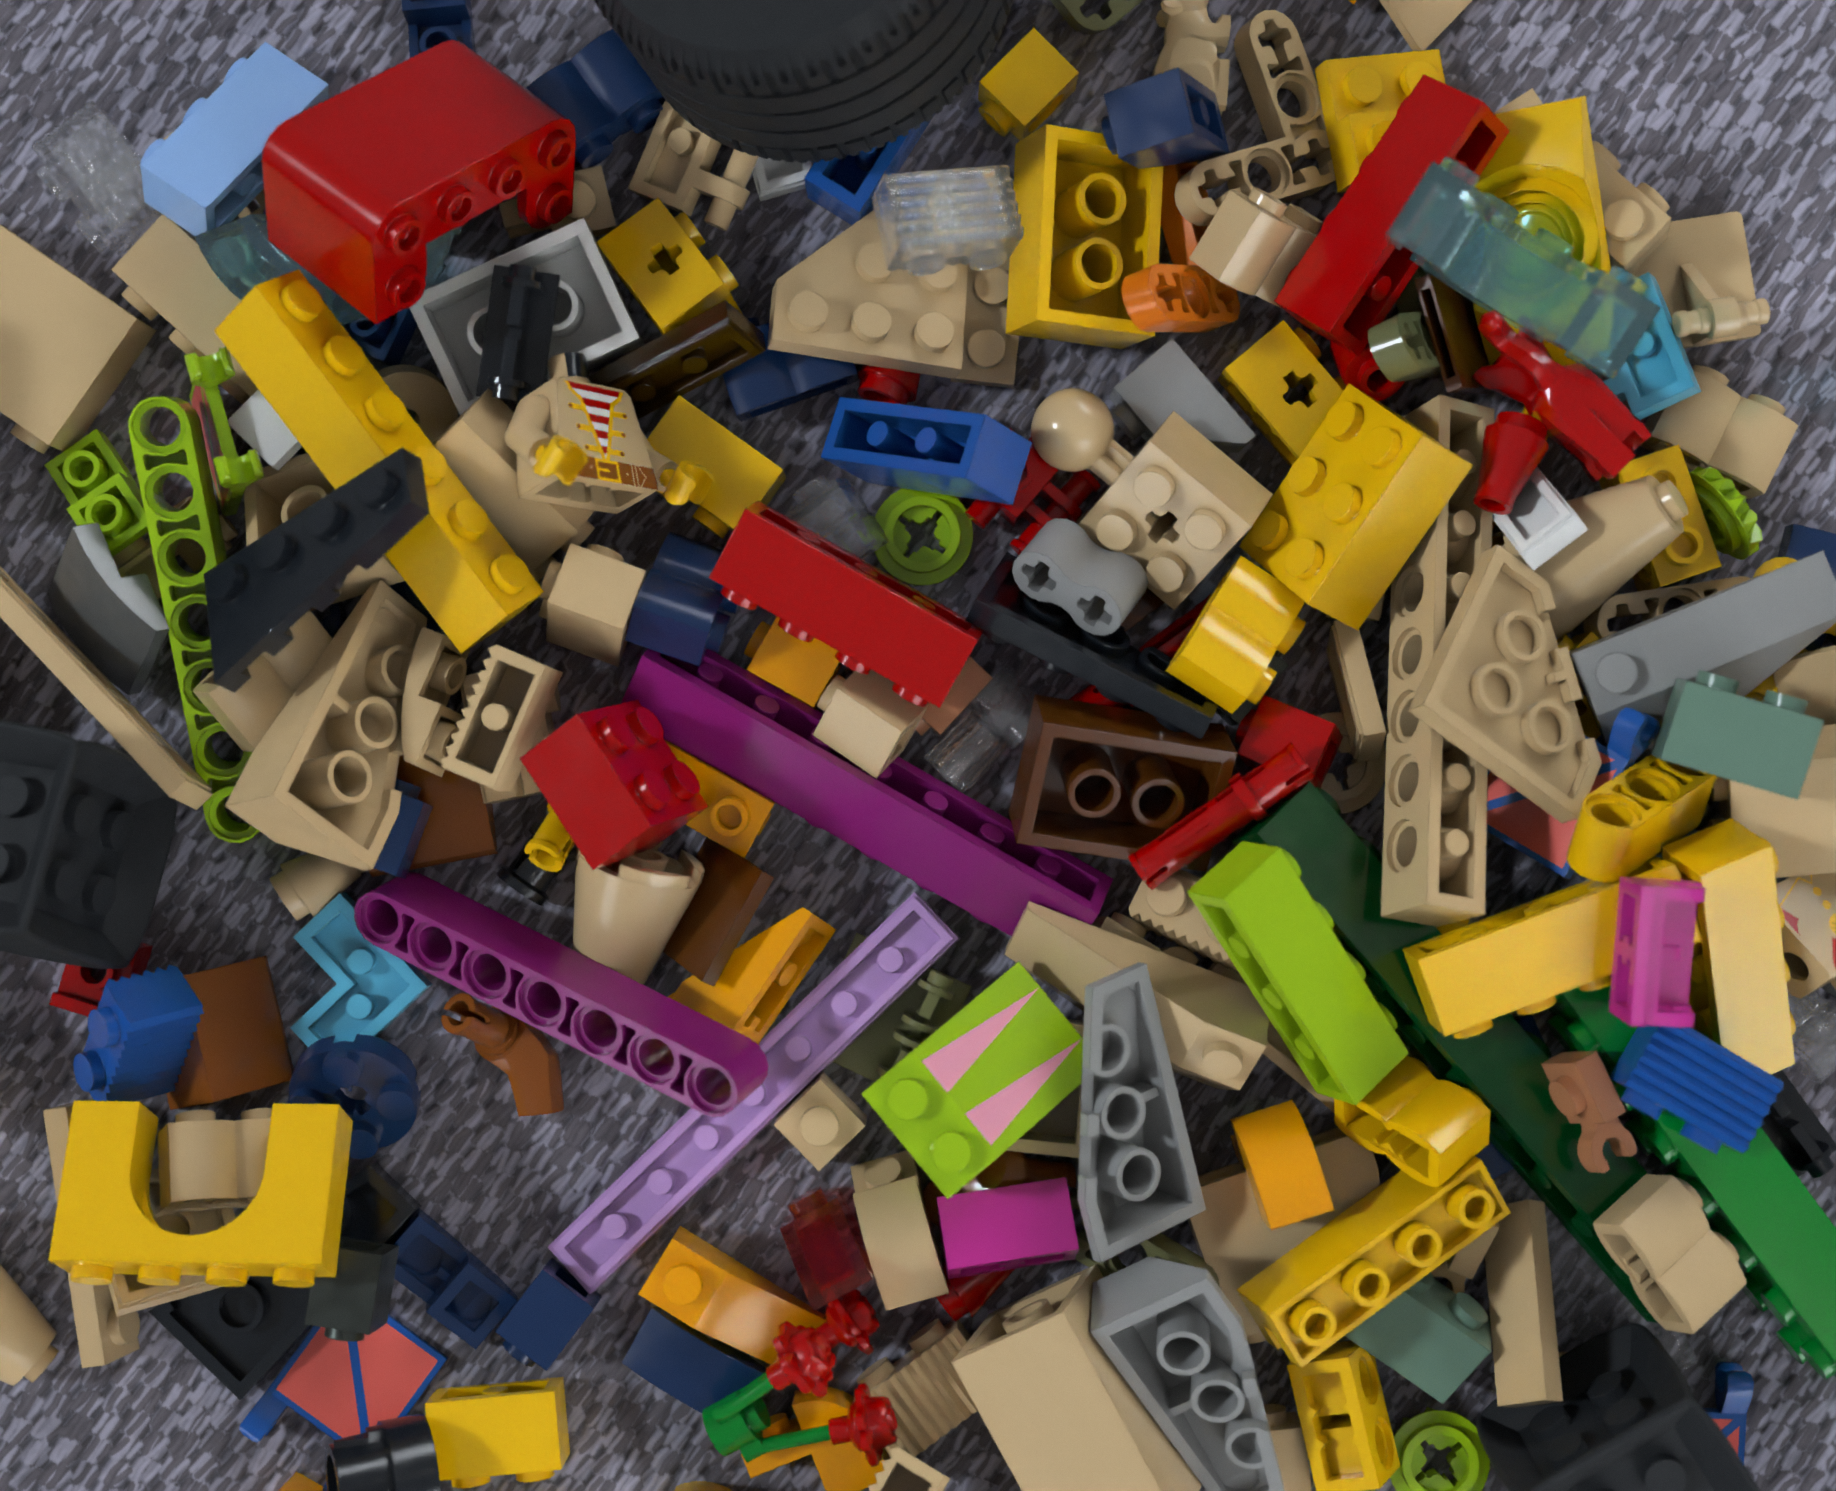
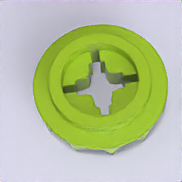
[1689,466,1763,560]
[872,488,973,586]
[1390,1407,1490,1491]

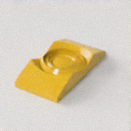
[1458,95,1624,366]

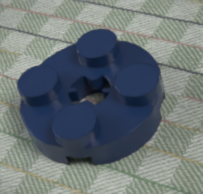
[287,1034,421,1159]

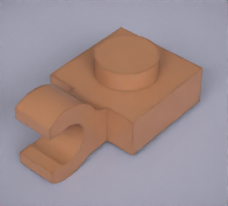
[1541,1051,1637,1173]

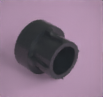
[325,1413,440,1491]

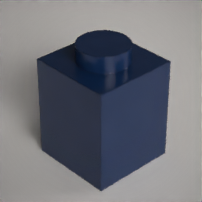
[495,1258,602,1371]

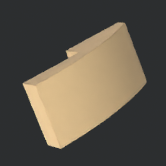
[401,626,470,777]

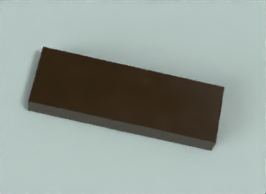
[589,300,766,419]

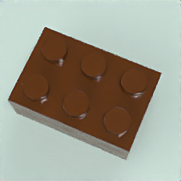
[1009,694,1237,872]

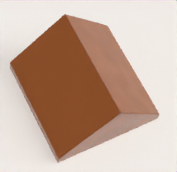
[166,955,294,1110]

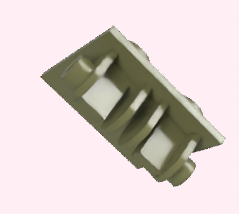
[833,932,972,1082]

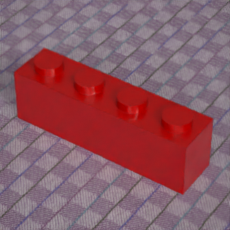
[1274,74,1510,357]
[709,501,984,708]

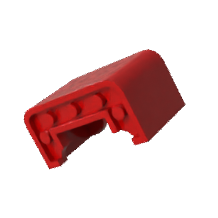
[262,40,576,324]

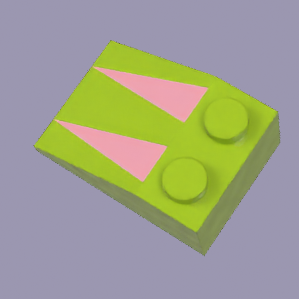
[861,961,1083,1199]

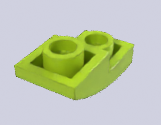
[45,429,148,557]

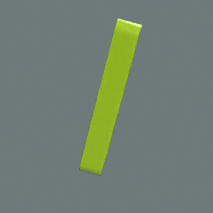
[128,396,259,843]

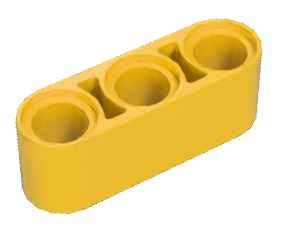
[1567,753,1717,882]

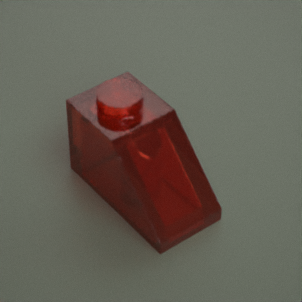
[780,1187,873,1311]

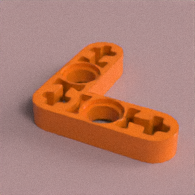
[1121,162,1240,333]

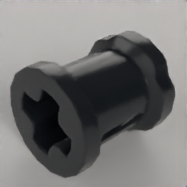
[496,822,576,906]

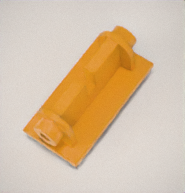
[665,740,775,858]

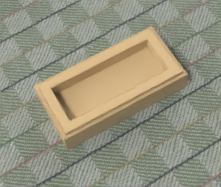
[1326,620,1386,763]

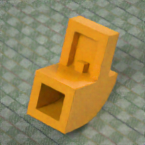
[1230,1100,1335,1230]
[741,1387,891,1491]

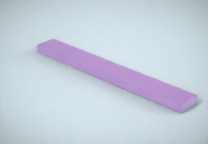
[548,892,961,1294]

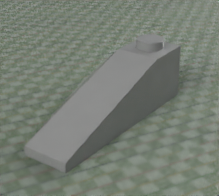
[1569,551,1836,765]
[1078,962,1206,1263]
[1090,1256,1284,1491]

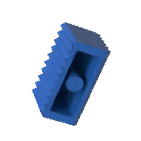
[73,964,204,1101]
[1609,1025,1784,1155]

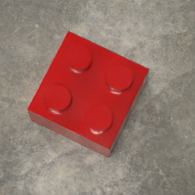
[519,700,709,870]

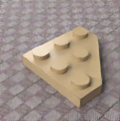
[767,183,972,379]
[1408,544,1602,823]

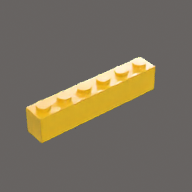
[214,269,544,654]

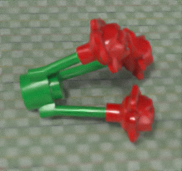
[702,1286,897,1467]

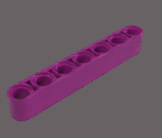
[354,872,768,1117]

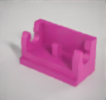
[1609,876,1706,1027]
[936,1177,1079,1279]

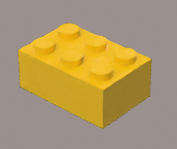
[1006,124,1164,349]
[1239,383,1473,631]

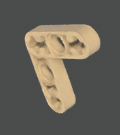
[1174,10,1336,226]

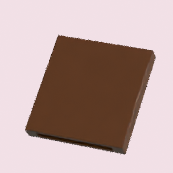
[1414,274,1494,394]
[663,837,774,987]

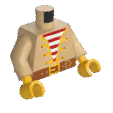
[504,352,714,514]

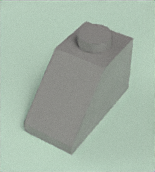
[1109,338,1256,452]

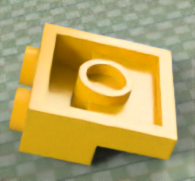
[1315,49,1446,193]

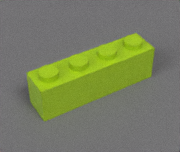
[1187,841,1409,1105]

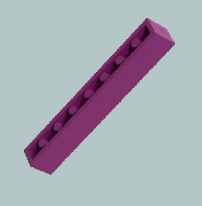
[621,648,1113,936]

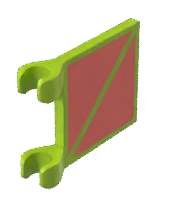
[184,347,265,517]

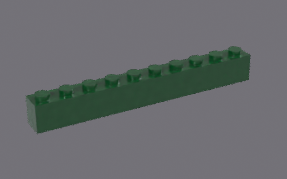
[1231,781,1658,1323]

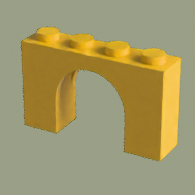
[48,1101,353,1288]

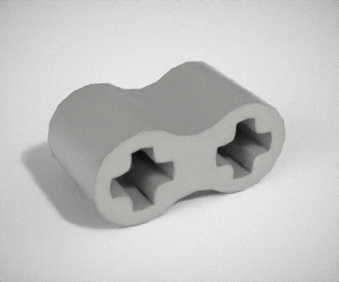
[1012,518,1148,636]

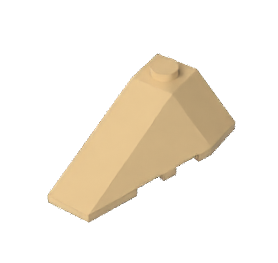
[225,580,427,871]
[1005,901,1269,1090]

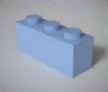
[140,42,329,245]

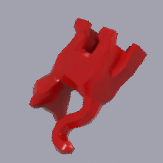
[1472,310,1652,482]

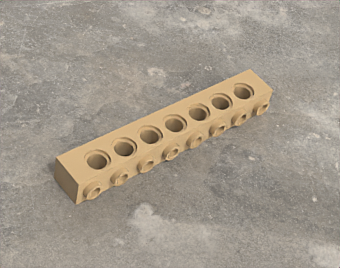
[1381,394,1495,927]

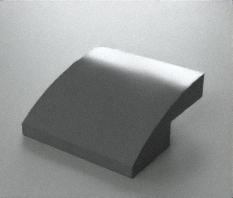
[47,523,170,695]

